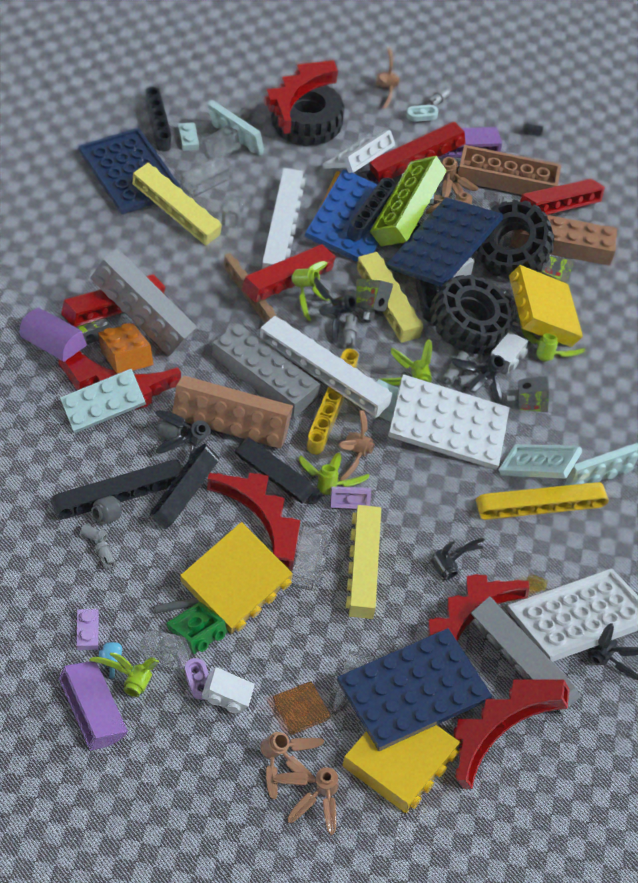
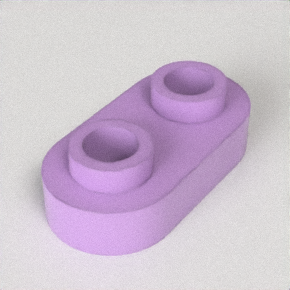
[185,658,209,700]

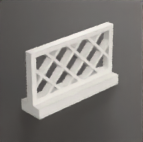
[322,130,395,173]

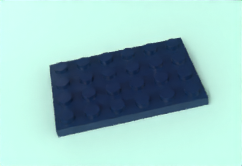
[78,127,183,215]
[387,197,503,287]
[337,628,492,751]

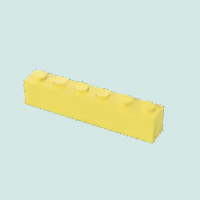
[132,163,222,246]
[357,252,423,343]
[346,505,381,619]

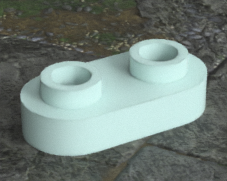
[407,105,438,122]

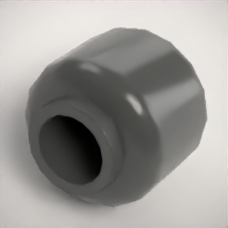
[156,419,187,440]
[91,496,122,525]

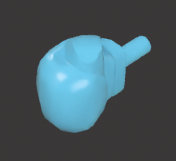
[99,642,122,679]

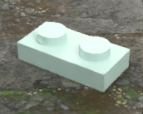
[178,123,199,151]

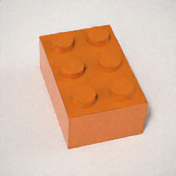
[98,323,154,374]

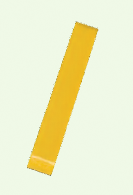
[307,349,359,455]
[476,482,609,520]

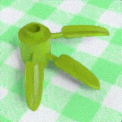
[292,261,330,321]
[521,326,585,362]
[377,339,432,386]
[299,452,369,495]
[89,652,159,698]

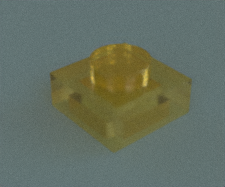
[527,573,549,592]

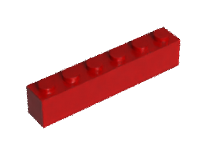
[369,121,466,182]
[520,179,605,215]
[241,244,336,303]
[61,274,166,327]

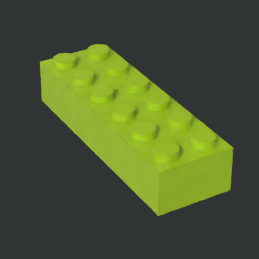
[370,156,447,246]

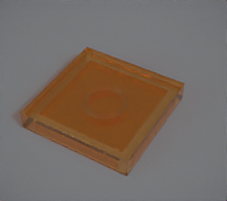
[273,681,331,735]

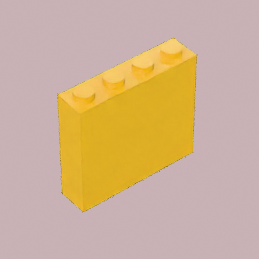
[509,265,583,347]
[180,522,293,634]
[343,725,460,814]

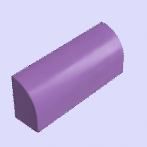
[434,127,502,158]
[20,307,87,362]
[59,661,128,751]

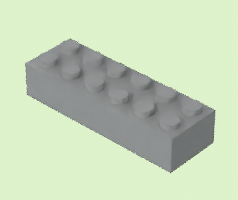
[90,248,197,356]
[212,323,320,419]
[471,596,580,714]

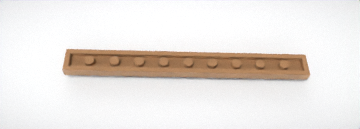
[224,253,319,382]

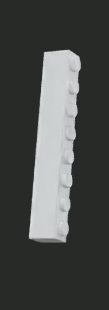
[262,168,306,269]
[260,316,392,418]

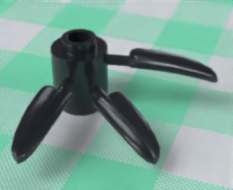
[314,277,357,343]
[452,355,505,406]
[155,410,210,460]
[431,538,485,580]
[589,623,638,680]

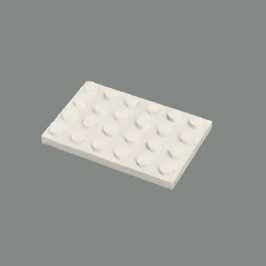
[388,374,510,470]
[507,569,638,662]

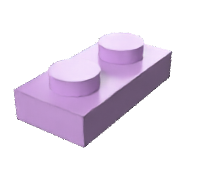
[330,487,371,509]
[77,609,99,650]

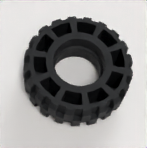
[271,85,345,146]
[476,200,554,279]
[430,275,513,354]

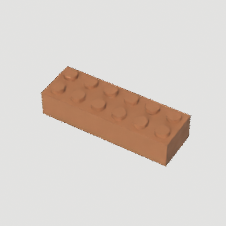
[457,145,561,194]
[510,215,617,266]
[172,375,293,449]

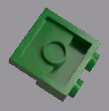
[167,602,227,654]

